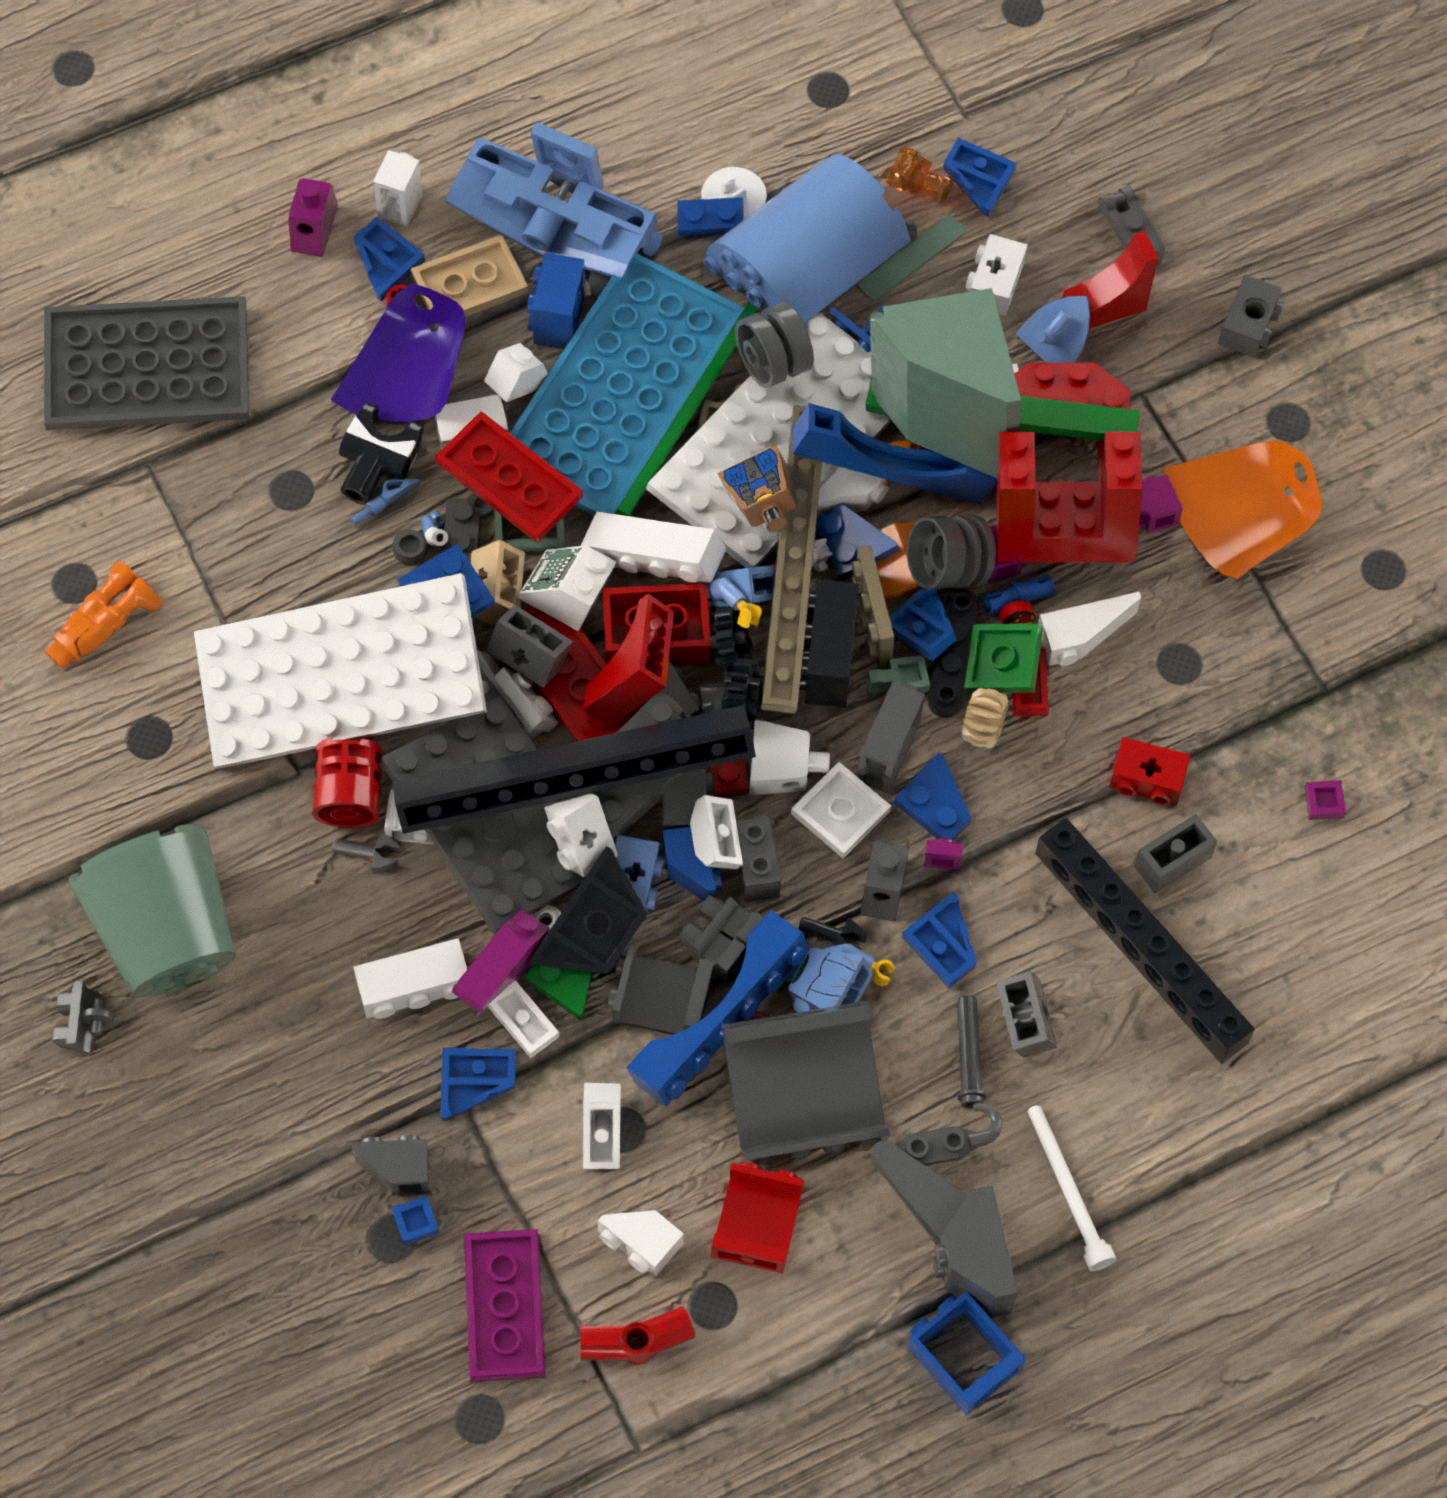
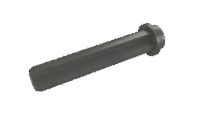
[957,995,987,1109]

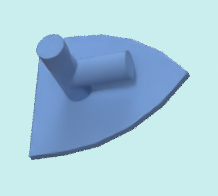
[1016,296,1090,363]

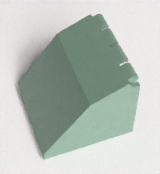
[870,288,1021,478]

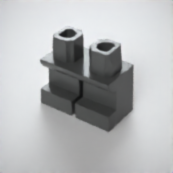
[680,895,764,983]

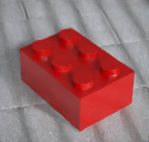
[602,583,711,665]

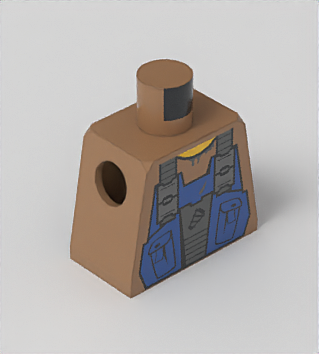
[717,445,796,531]

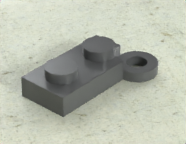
[443,493,494,563]

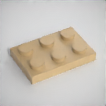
[410,234,528,327]

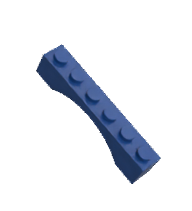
[793,403,997,505]
[626,910,810,1107]

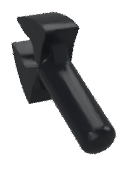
[799,917,866,950]

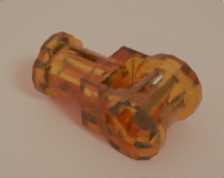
[883,147,954,203]

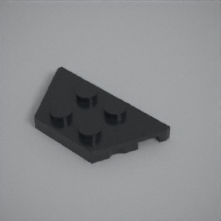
[529,846,648,974]

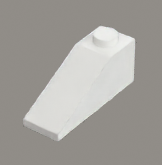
[1038,592,1141,666]

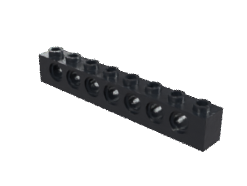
[1035,818,1255,1064]

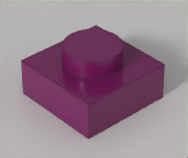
[1304,780,1346,820]
[924,838,963,871]

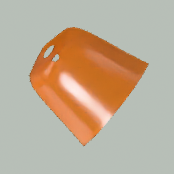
[1163,441,1323,579]

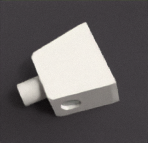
[749,720,830,795]

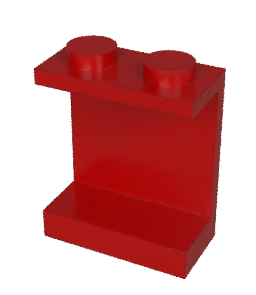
[711,1162,804,1274]

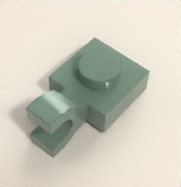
[865,655,931,695]

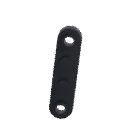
[928,589,979,718]

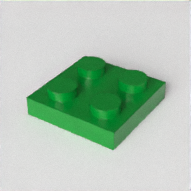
[964,623,1043,693]

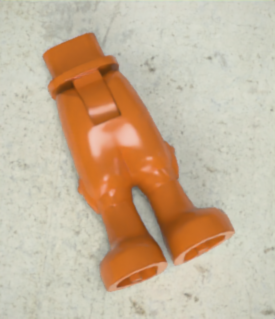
[44,561,163,670]

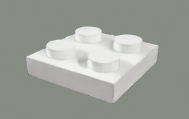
[791,762,891,858]

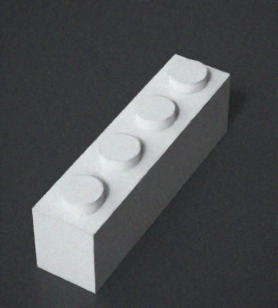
[581,512,726,583]

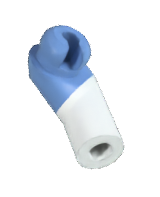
[421,511,448,546]

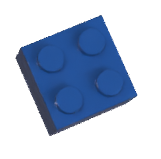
[527,253,585,349]

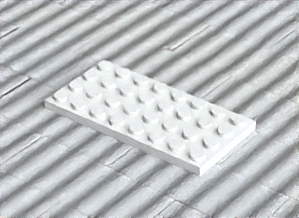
[646,312,892,568]
[194,573,487,769]

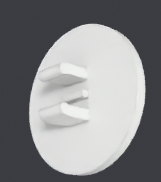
[701,167,767,219]

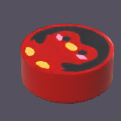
[999,600,1036,624]

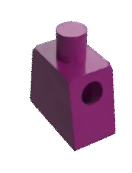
[288,178,338,257]

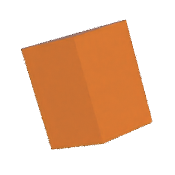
[876,523,922,600]

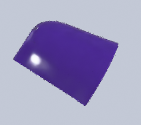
[331,284,465,422]

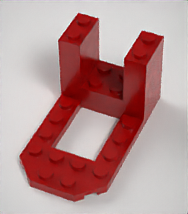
[996,363,1143,563]

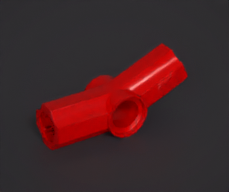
[580,1306,696,1365]

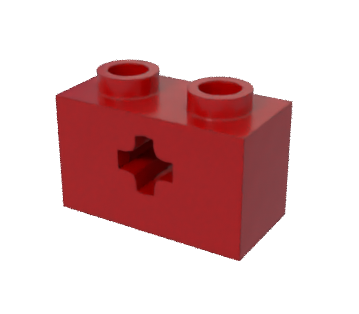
[1109,737,1191,806]

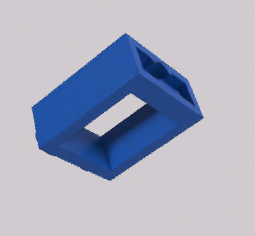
[907,1291,1026,1416]

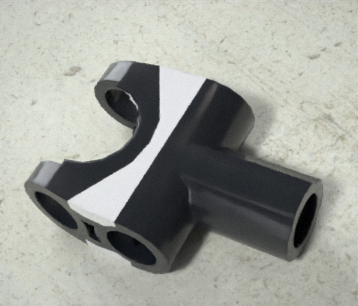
[339,402,424,504]

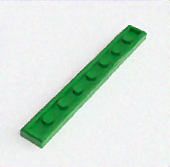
[615,302,758,516]
[866,380,1140,441]

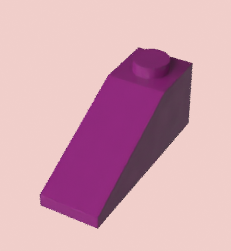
[451,909,550,1012]

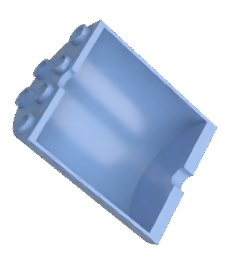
[703,154,911,323]

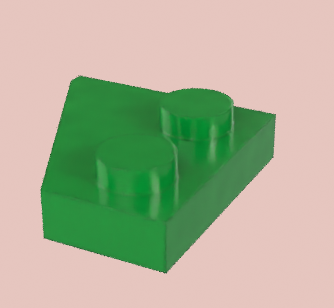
[525,965,592,1020]

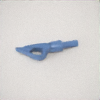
[350,479,422,526]

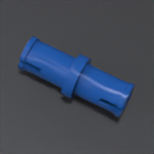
[983,574,1055,616]

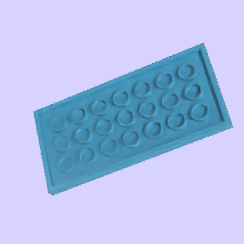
[510,254,745,516]

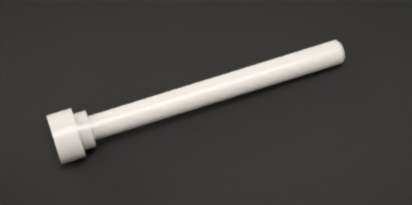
[1028,1105,1117,1271]

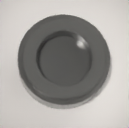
[393,530,427,565]

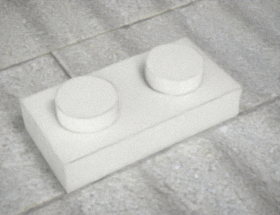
[494,668,558,732]
[487,980,559,1058]

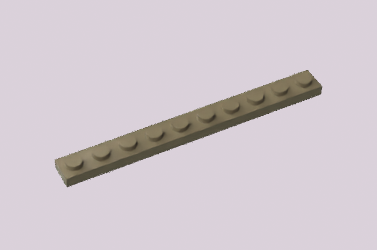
[761,405,822,714]

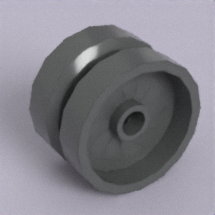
[735,301,814,389]

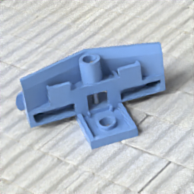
[445,122,662,280]

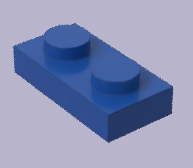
[677,197,744,236]

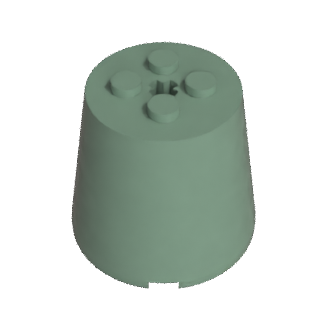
[69,824,236,997]

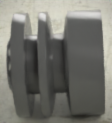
[907,515,996,589]

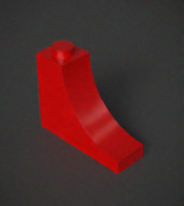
[1062,231,1158,329]
[583,594,674,727]

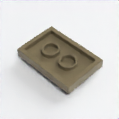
[851,545,894,669]

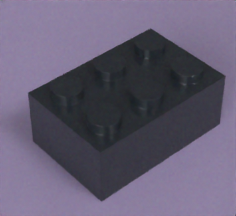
[799,580,859,708]

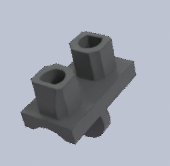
[53,981,114,1056]

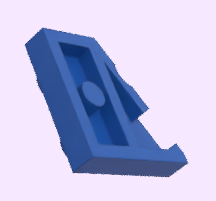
[894,752,971,841]
[440,1048,516,1120]

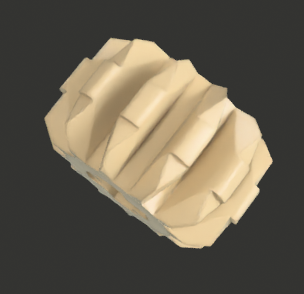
[961,688,1008,748]

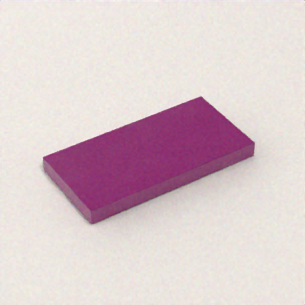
[464,1229,546,1382]

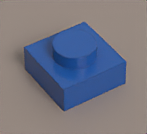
[391,1196,439,1246]

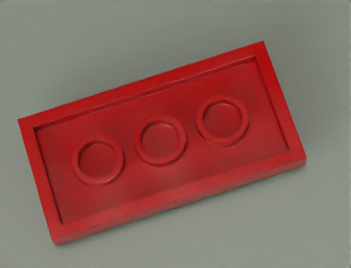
[435,411,583,543]

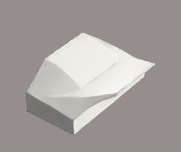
[690,795,743,869]

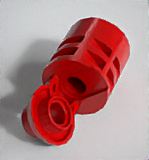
[312,736,383,828]

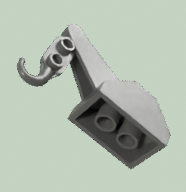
[871,1103,1018,1318]

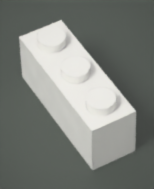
[353,938,467,1019]

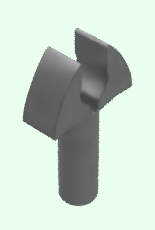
[332,832,401,873]

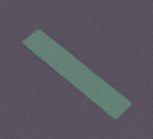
[857,215,966,301]

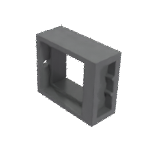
[857,682,925,794]

